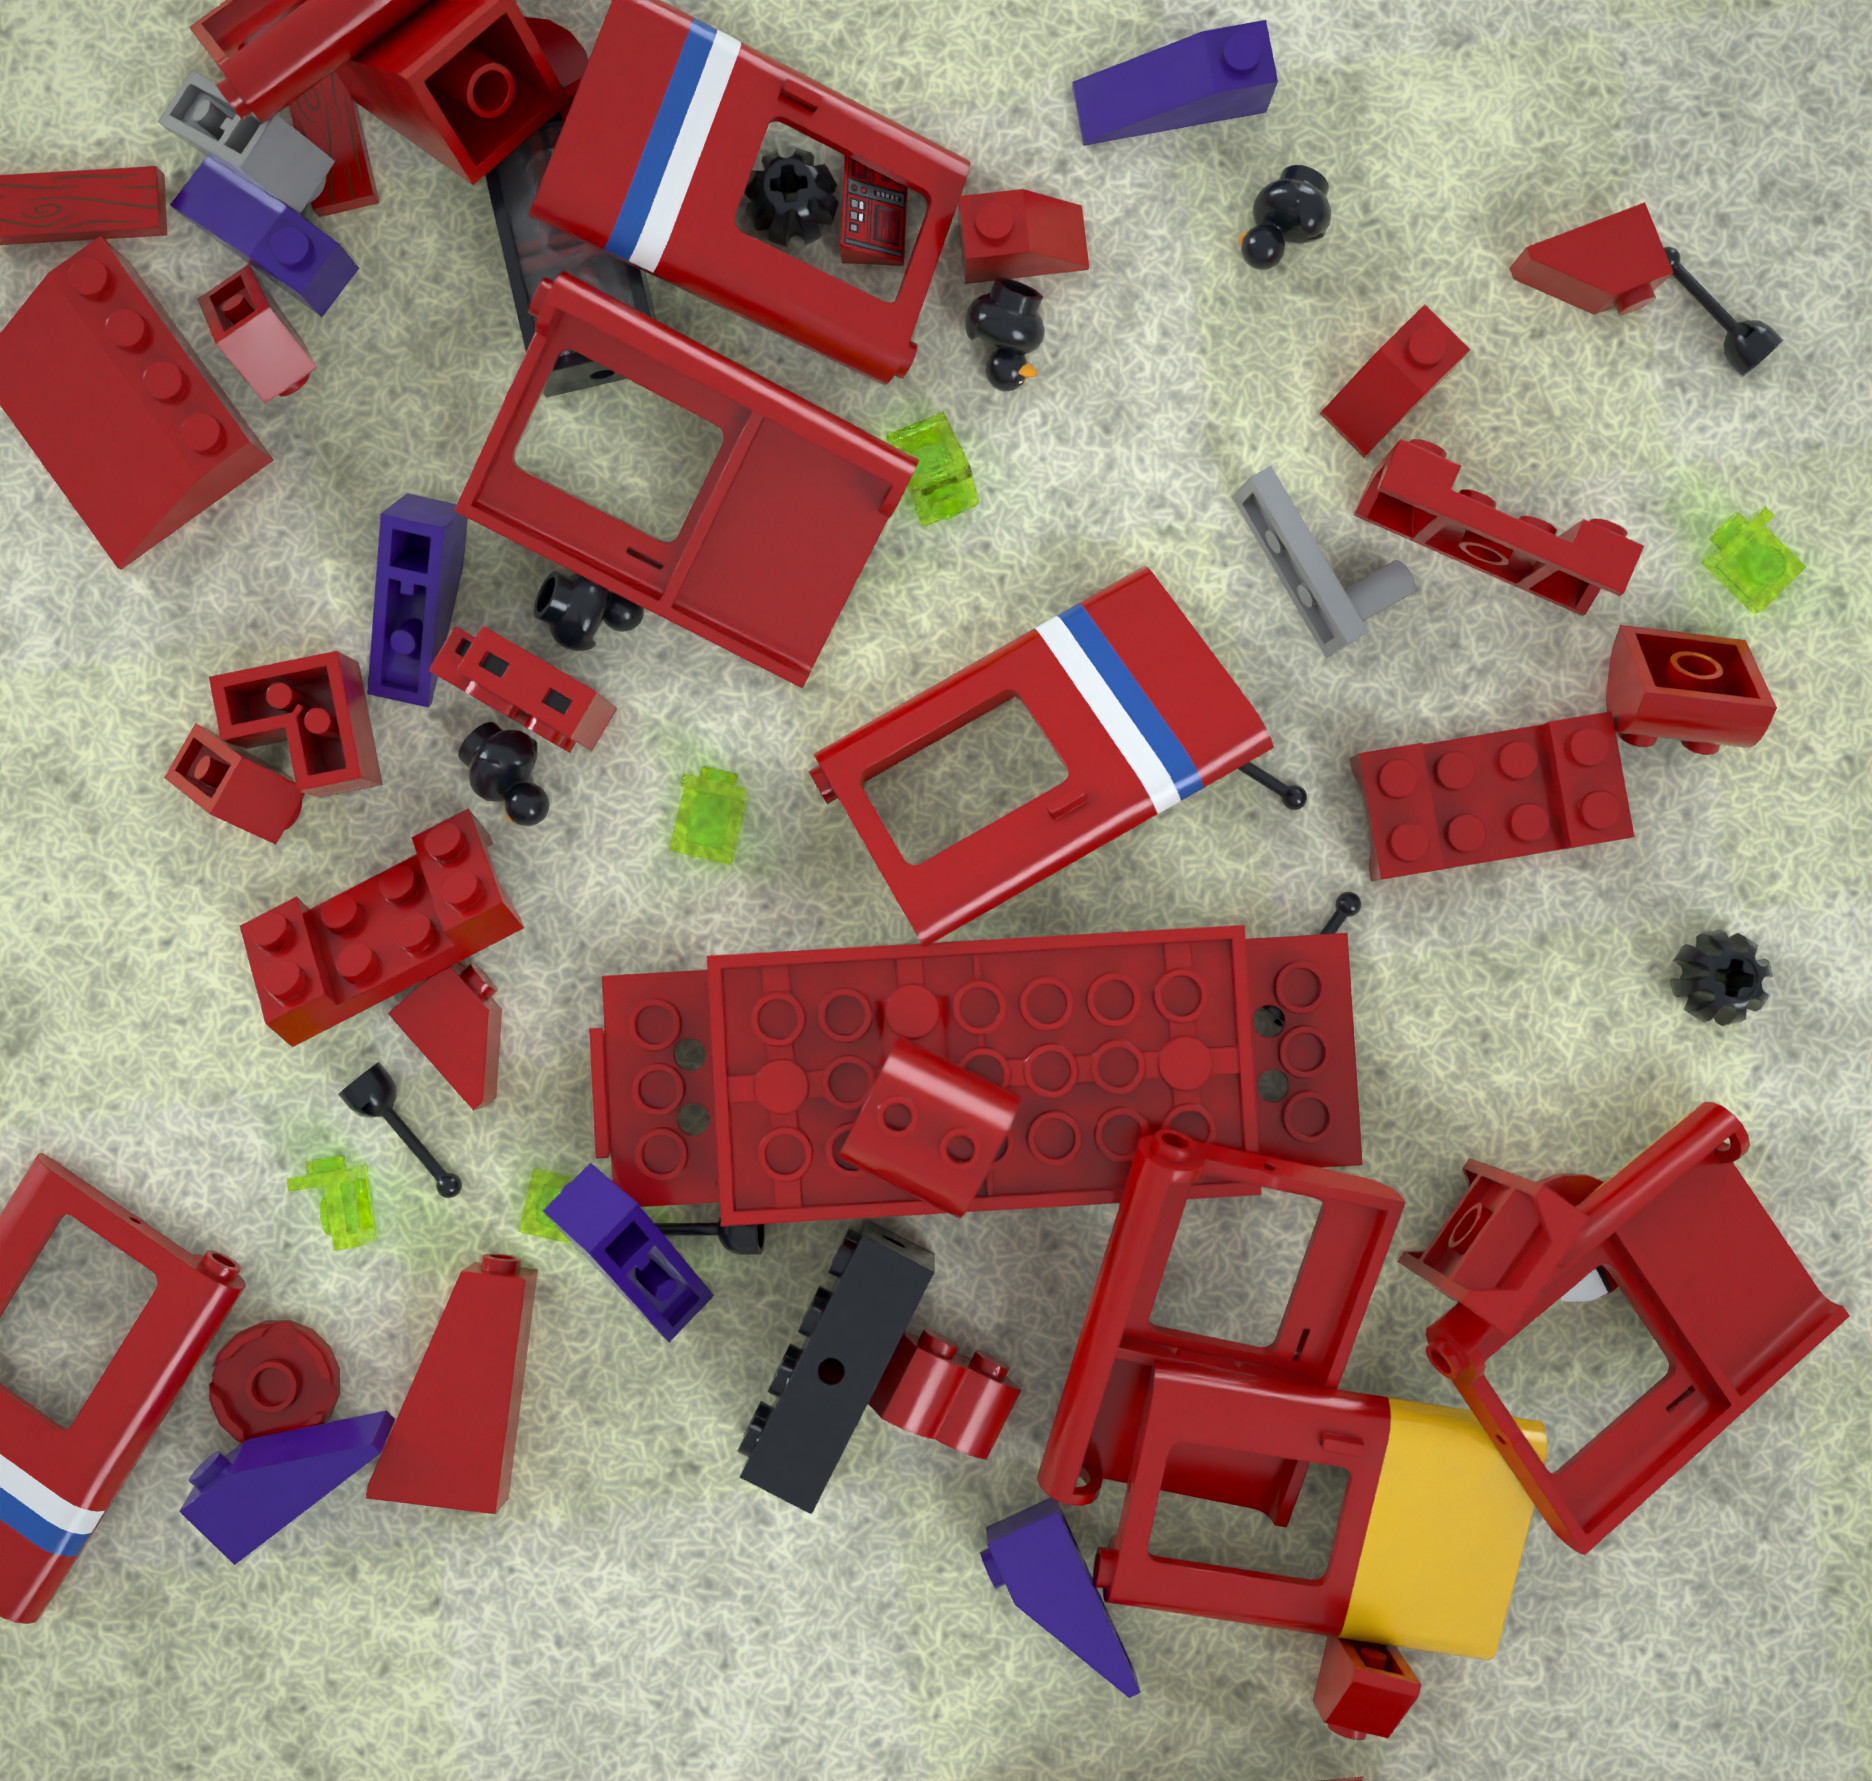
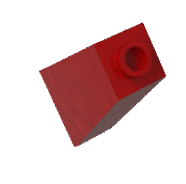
[366,1254,538,1514]

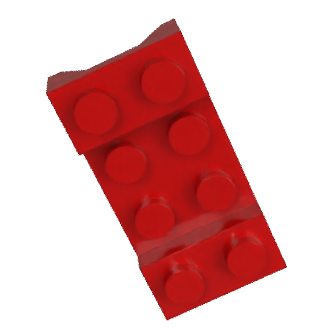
[1354,439,1644,616]
[1350,711,1635,882]
[240,808,524,1047]
[1397,1158,1590,1336]

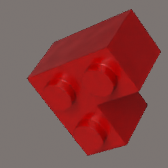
[209,651,383,798]

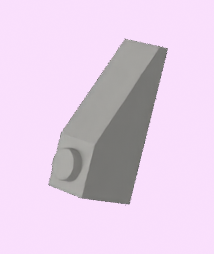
[158,70,335,214]

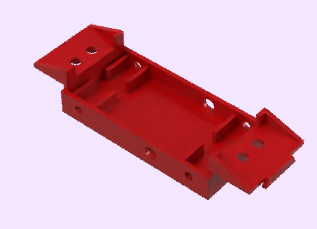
[589,925,1363,1226]

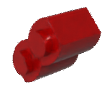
[868,1328,1021,1460]

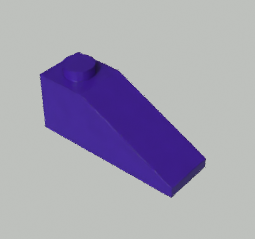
[1072,20,1278,146]
[170,156,359,317]
[367,493,468,708]
[543,1163,714,1343]
[179,1410,395,1565]
[980,1497,1141,1698]

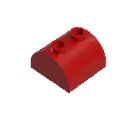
[1606,625,1777,755]
[838,1035,1021,1219]

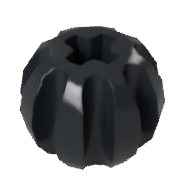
[744,147,839,248]
[1670,930,1773,1026]

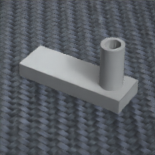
[1232,466,1415,658]

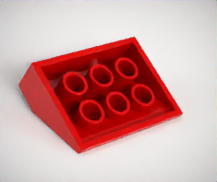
[0,236,274,570]

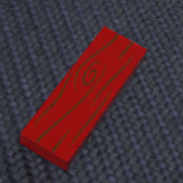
[289,72,380,217]
[0,166,167,245]

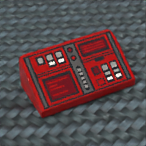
[840,156,908,266]

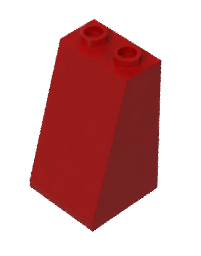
[335,0,570,185]

